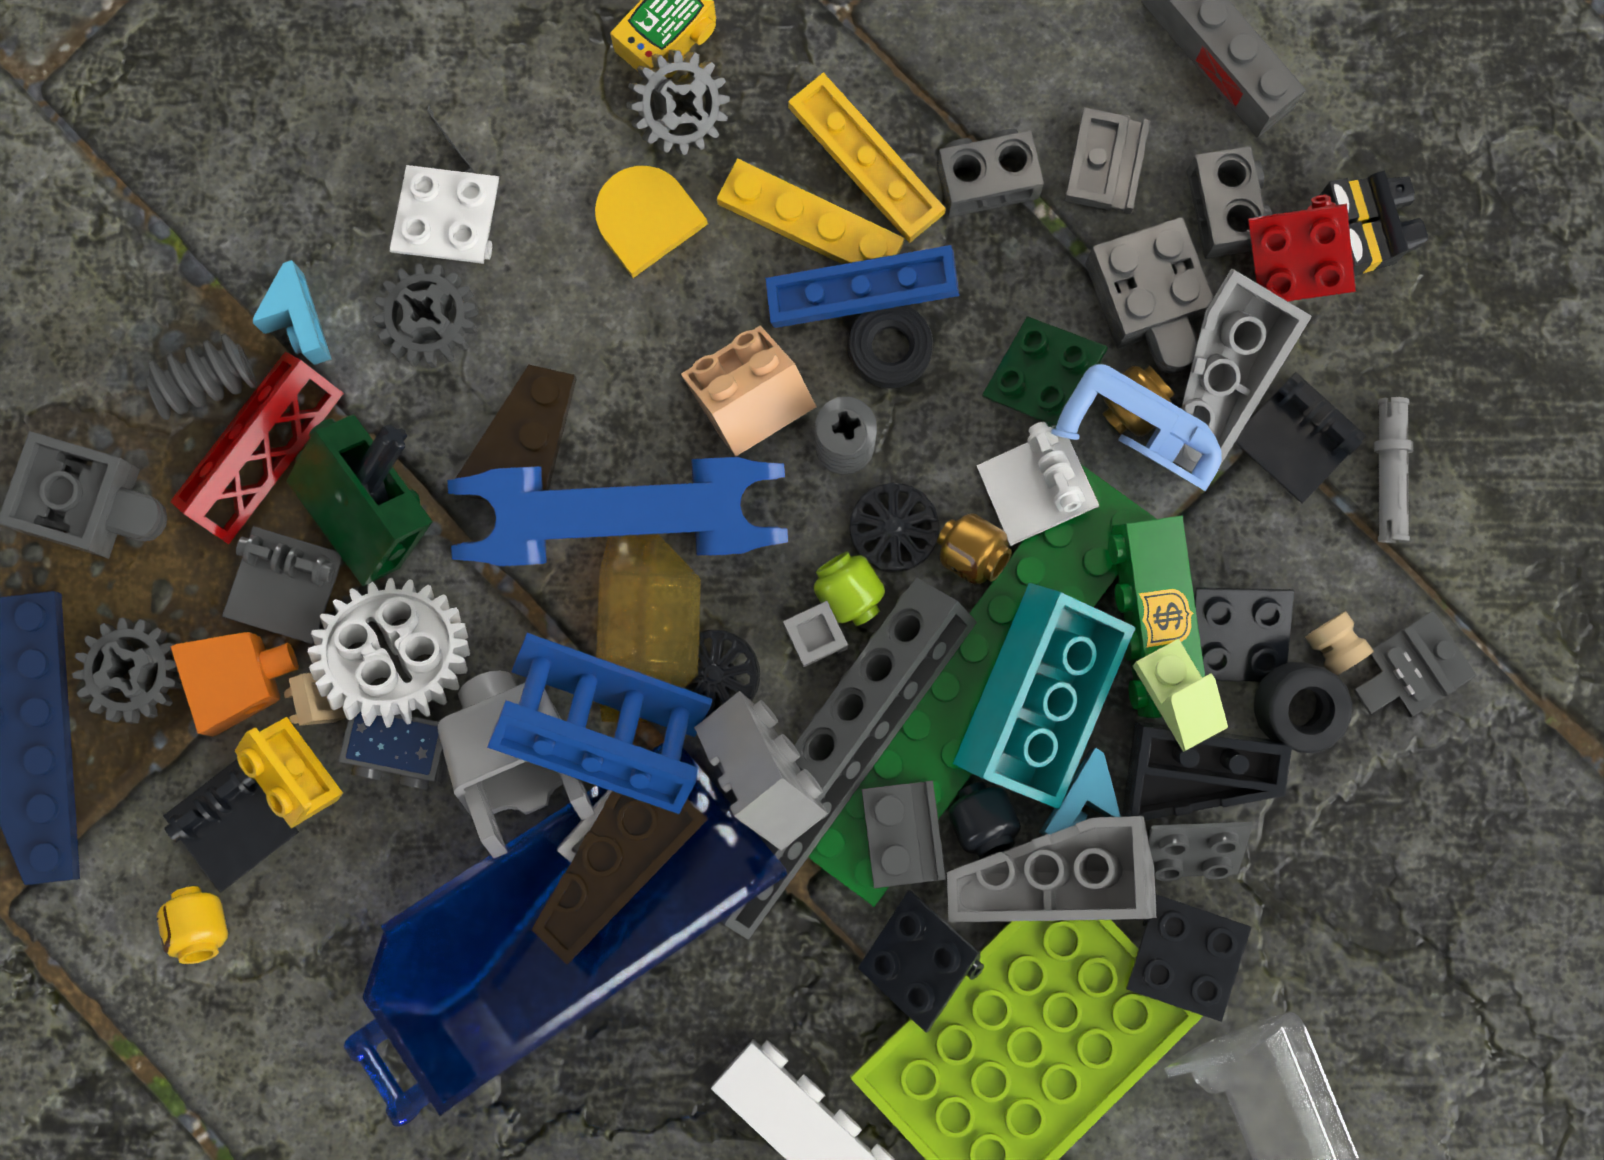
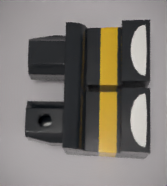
[1320,170,1428,276]

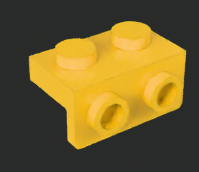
[234,717,343,829]

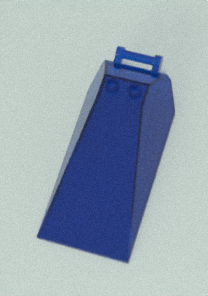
[343,742,787,1127]

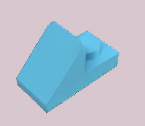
[253,260,331,365]
[1039,748,1121,835]

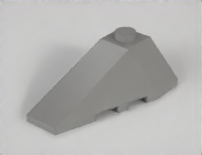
[1173,269,1312,472]
[947,816,1157,922]

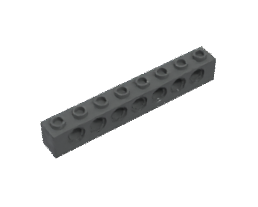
[686,577,977,940]

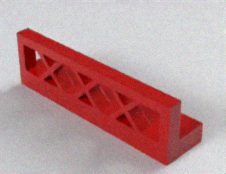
[170,351,344,544]

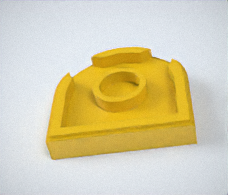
[595,166,708,278]

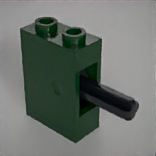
[286,414,433,586]

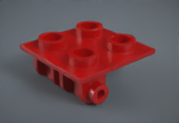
[1248,195,1356,301]

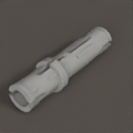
[1374,397,1413,543]

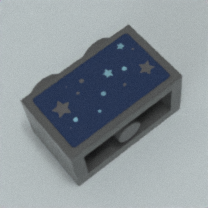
[338,711,447,790]

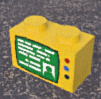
[610,0,716,78]

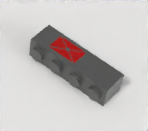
[1140,0,1306,138]

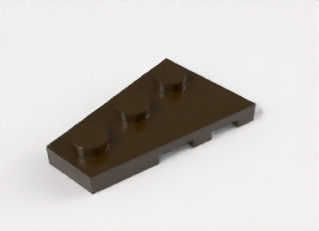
[455,364,577,502]

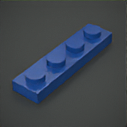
[765,245,959,328]

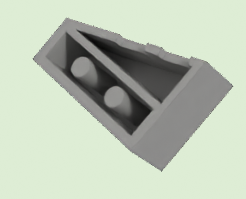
[694,691,828,851]

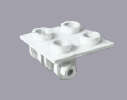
[390,165,499,264]
[977,422,1099,546]

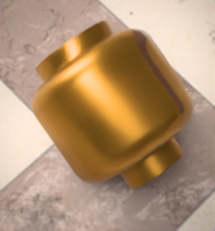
[937,513,1012,585]

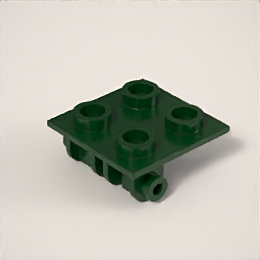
[982,316,1108,429]

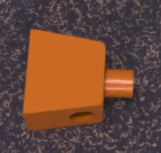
[170,632,298,737]

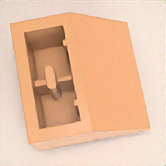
[681,325,817,457]

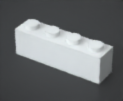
[711,1039,895,1160]

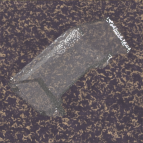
[1164,1012,1359,1160]

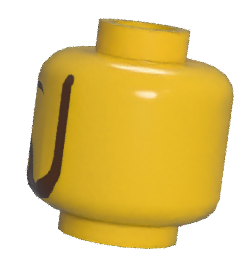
[157,886,228,964]

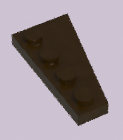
[531,791,709,965]

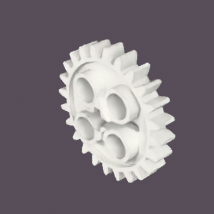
[308,578,470,728]

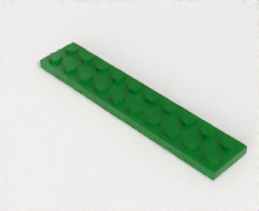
[808,464,1157,907]

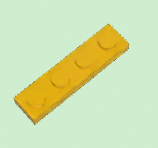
[788,72,946,243]
[717,158,905,264]

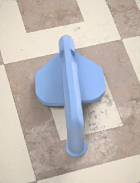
[1051,364,1222,491]

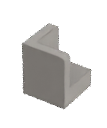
[783,601,848,667]

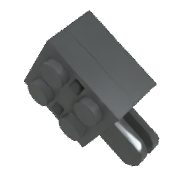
[1085,217,1213,374]
[0,431,167,559]

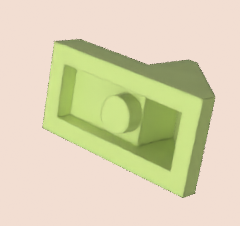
[1133,639,1228,752]

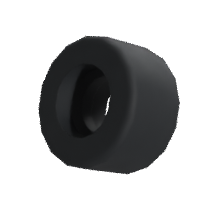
[1254,662,1352,753]

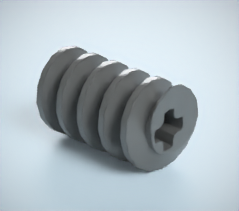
[147,333,257,420]
[815,397,877,475]

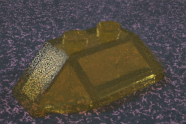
[596,534,701,723]

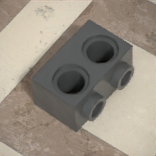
[936,129,1044,218]
[1187,146,1272,259]

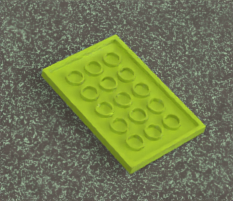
[850,920,1203,1160]

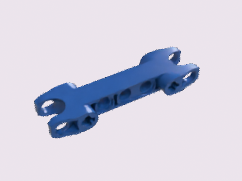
[447,457,788,566]

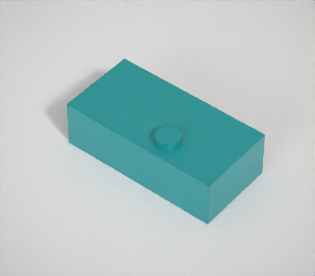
[953,583,1136,809]

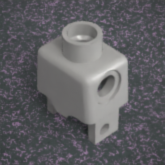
[438,670,595,858]

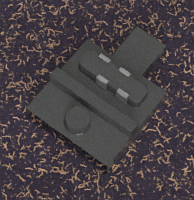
[1354,611,1477,717]

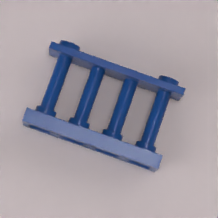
[487,633,712,814]

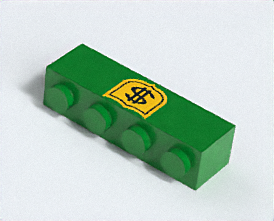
[1108,515,1205,719]

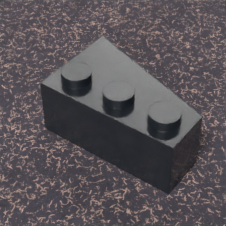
[1122,721,1292,821]

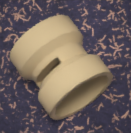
[1305,611,1374,675]

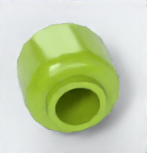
[814,552,885,626]

